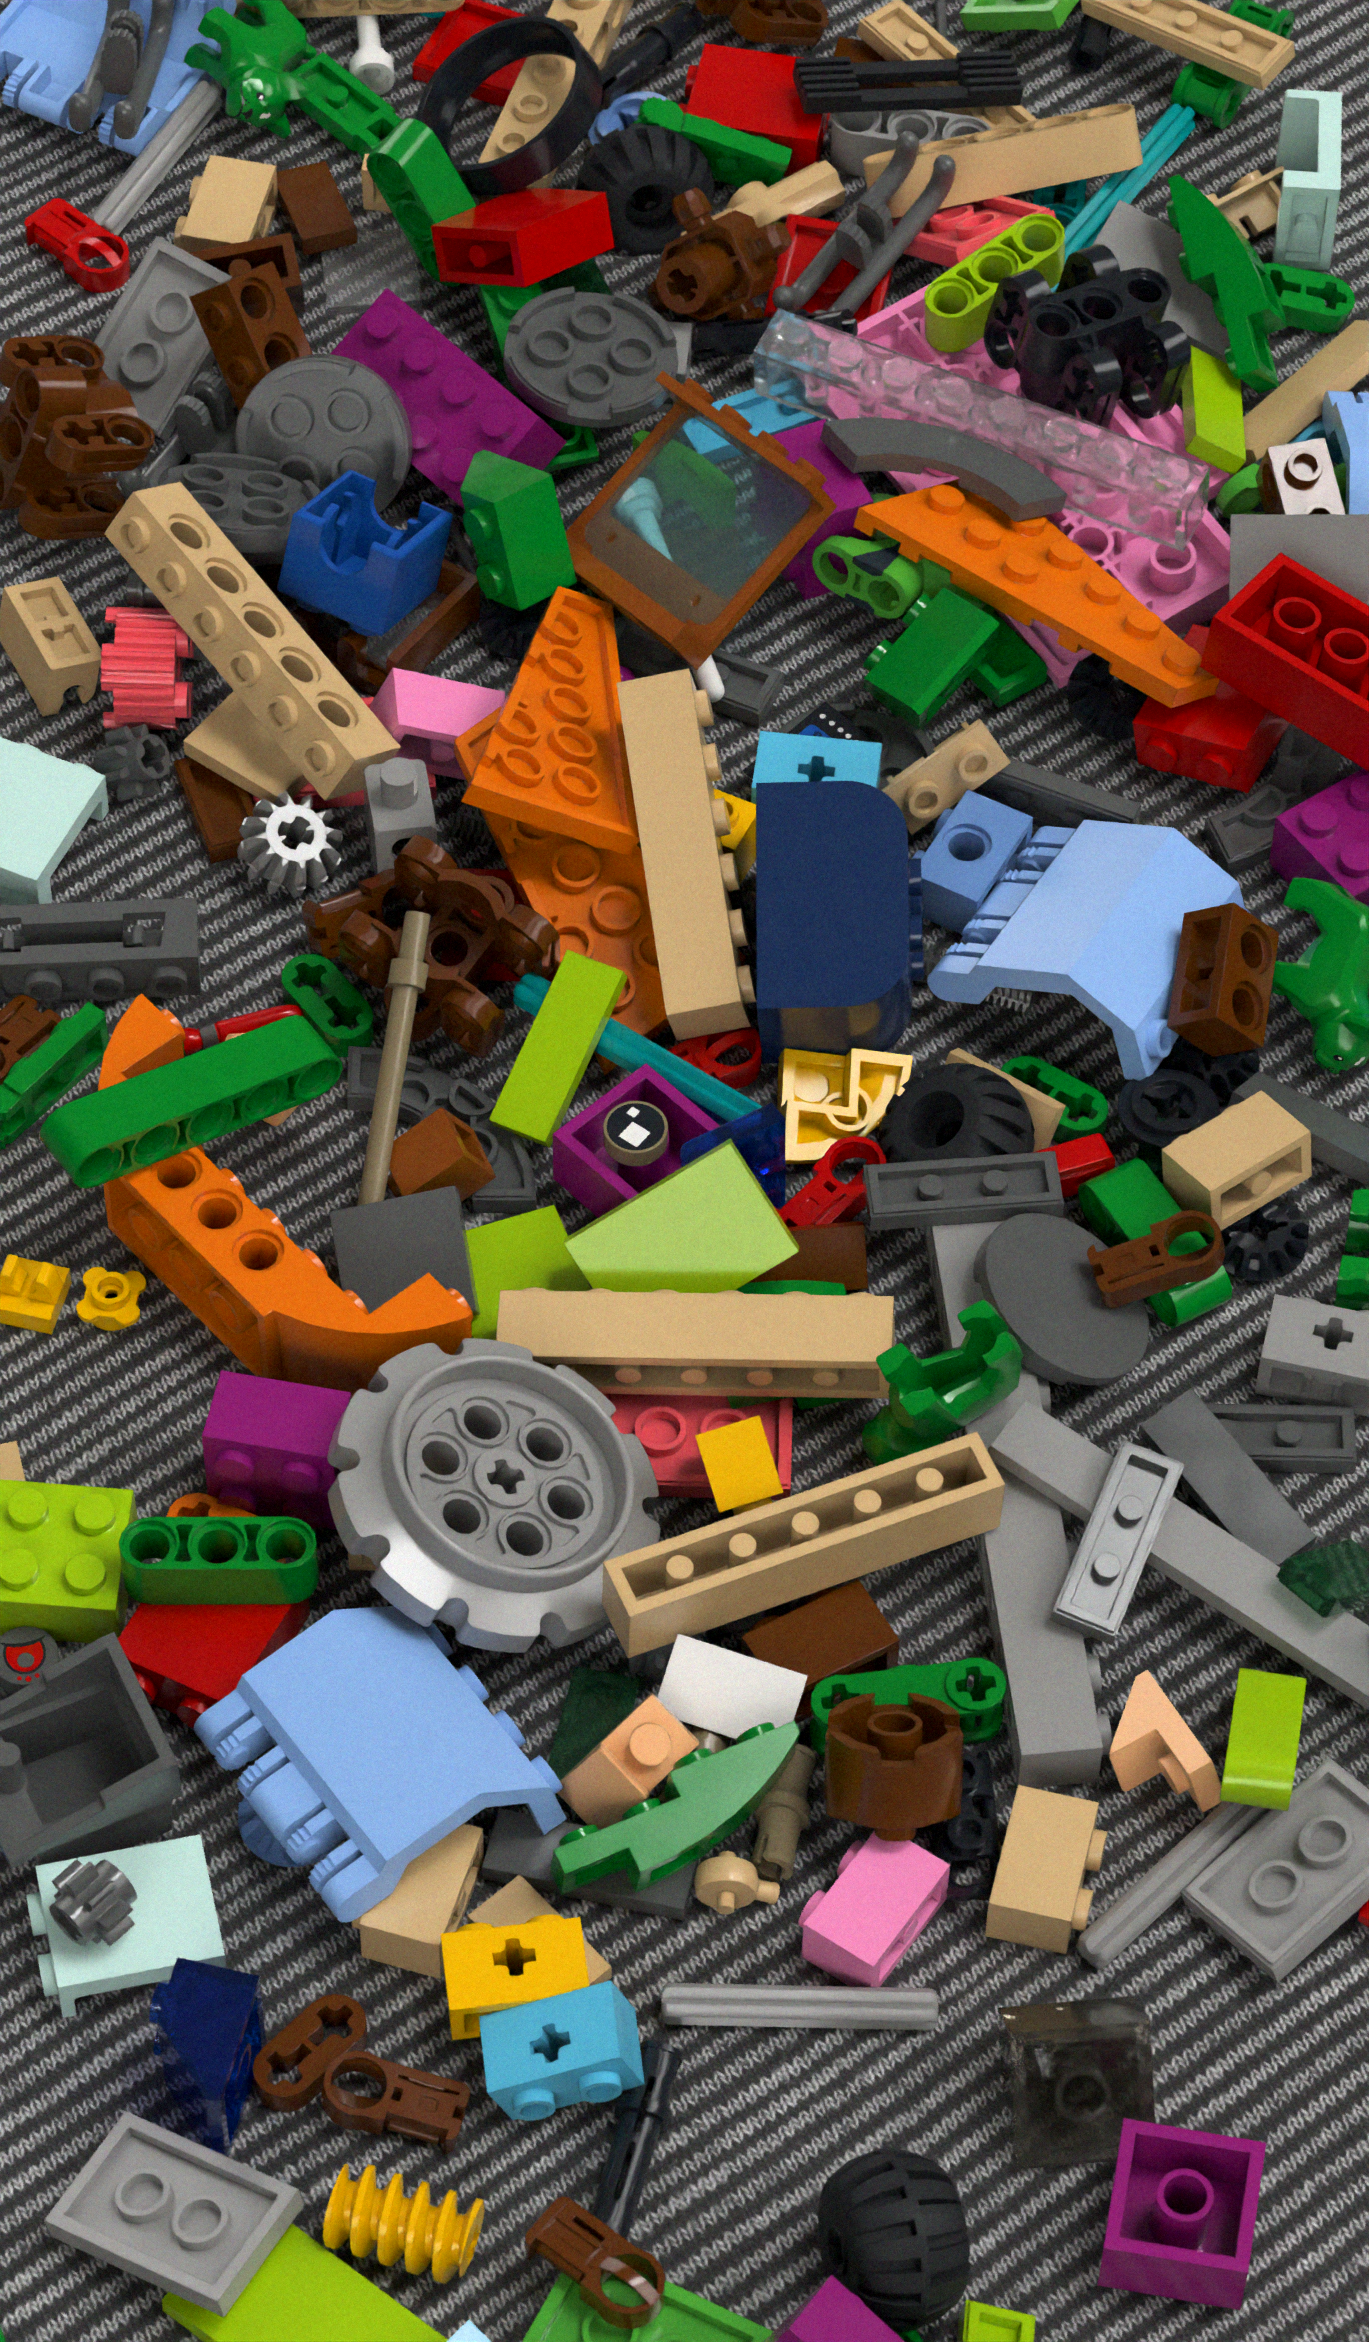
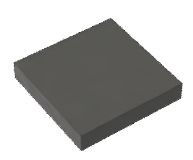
[329,1185,480,1316]

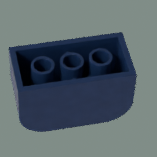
[756,781,924,1064]

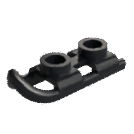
[931,1751,1001,1902]

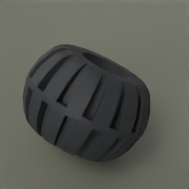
[575,123,714,256]
[878,1063,1035,1163]
[817,2149,970,2332]

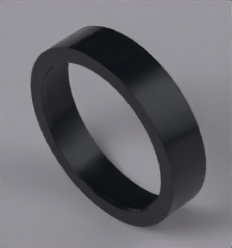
[416,15,602,196]

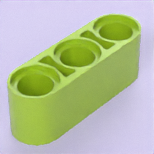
[924,213,1065,353]
[1219,1667,1307,1812]

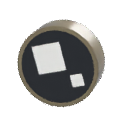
[603,1101,668,1166]

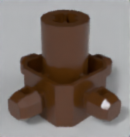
[648,187,792,322]

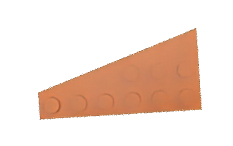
[853,479,1220,708]
[461,586,640,856]
[453,706,746,1075]

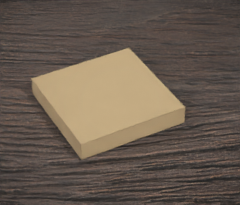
[183,691,309,804]

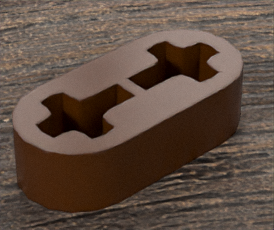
[253,1994,368,2113]

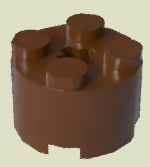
[824,1693,964,1841]

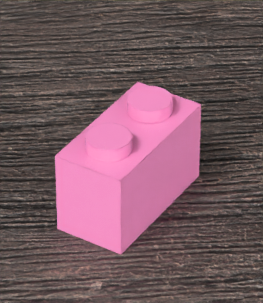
[370,668,506,780]
[798,1831,950,1987]

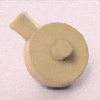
[694,1851,780,1914]

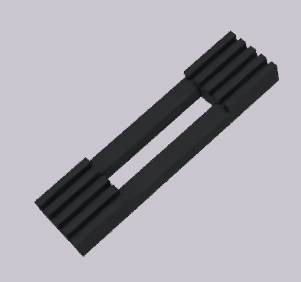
[792,50,1024,114]

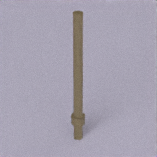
[357,911,431,1206]

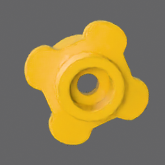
[76,1267,147,1331]

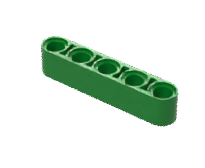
[39,1015,343,1189]

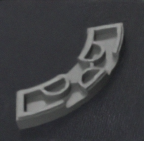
[820,418,1067,522]
[1204,723,1340,875]
[347,1046,537,1213]

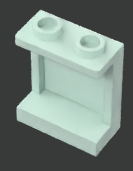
[1273,89,1342,271]
[0,737,109,905]
[26,1834,229,2018]

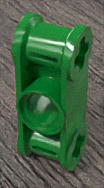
[1171,0,1295,129]
[809,1657,1006,1758]

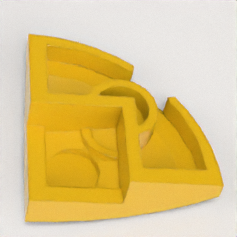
[777,1048,913,1164]

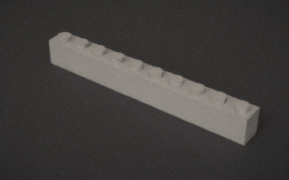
[924,1221,1112,1788]

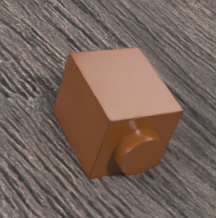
[387,1107,496,1202]

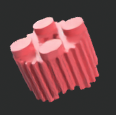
[101,607,195,730]

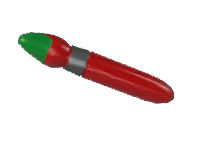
[183,1004,304,1056]

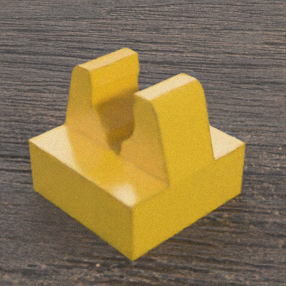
[0,1254,72,1335]

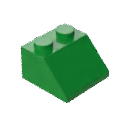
[460,449,577,611]
[863,587,1000,730]

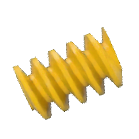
[323,2163,484,2284]

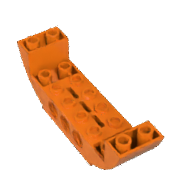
[98,993,473,1398]

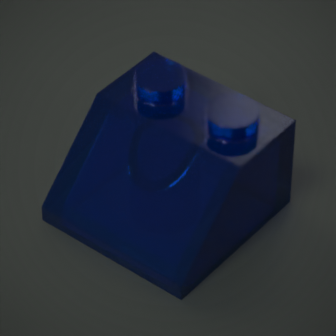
[149,1957,266,2157]

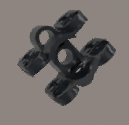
[983,244,1191,447]

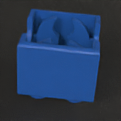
[277,469,453,637]

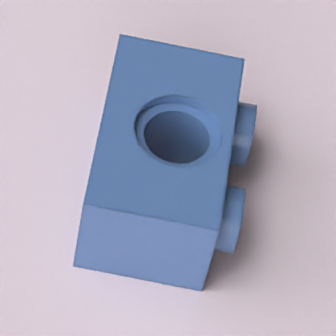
[912,789,1033,934]

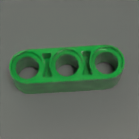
[366,118,476,287]
[1078,1158,1232,1328]
[119,1517,319,1605]

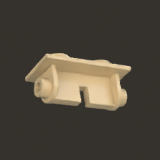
[1206,166,1285,240]
[881,719,1011,835]

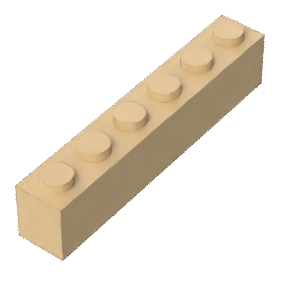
[616,668,757,1041]
[496,1287,895,1399]
[602,1431,1005,1658]

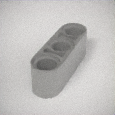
[830,109,991,177]

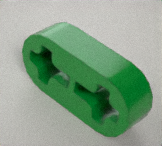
[1263,263,1355,333]
[282,954,374,1057]
[1001,1056,1108,1144]

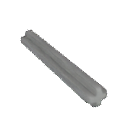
[89,80,223,236]
[1076,1801,1271,1969]
[661,1983,938,2030]

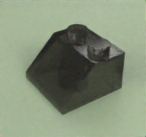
[997,1995,1155,2170]

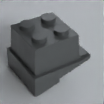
[0,1632,182,1870]

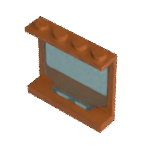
[565,370,837,671]

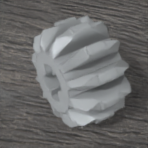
[237,790,343,899]

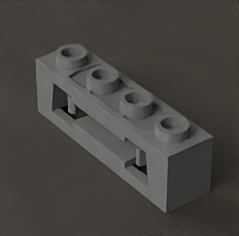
[0,898,201,1004]

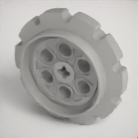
[327,1338,661,1653]

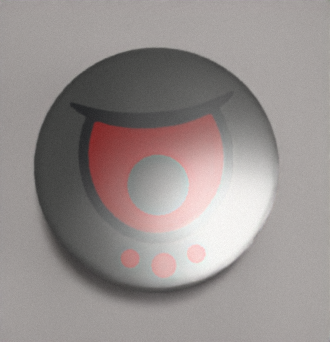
[0,1626,60,1694]

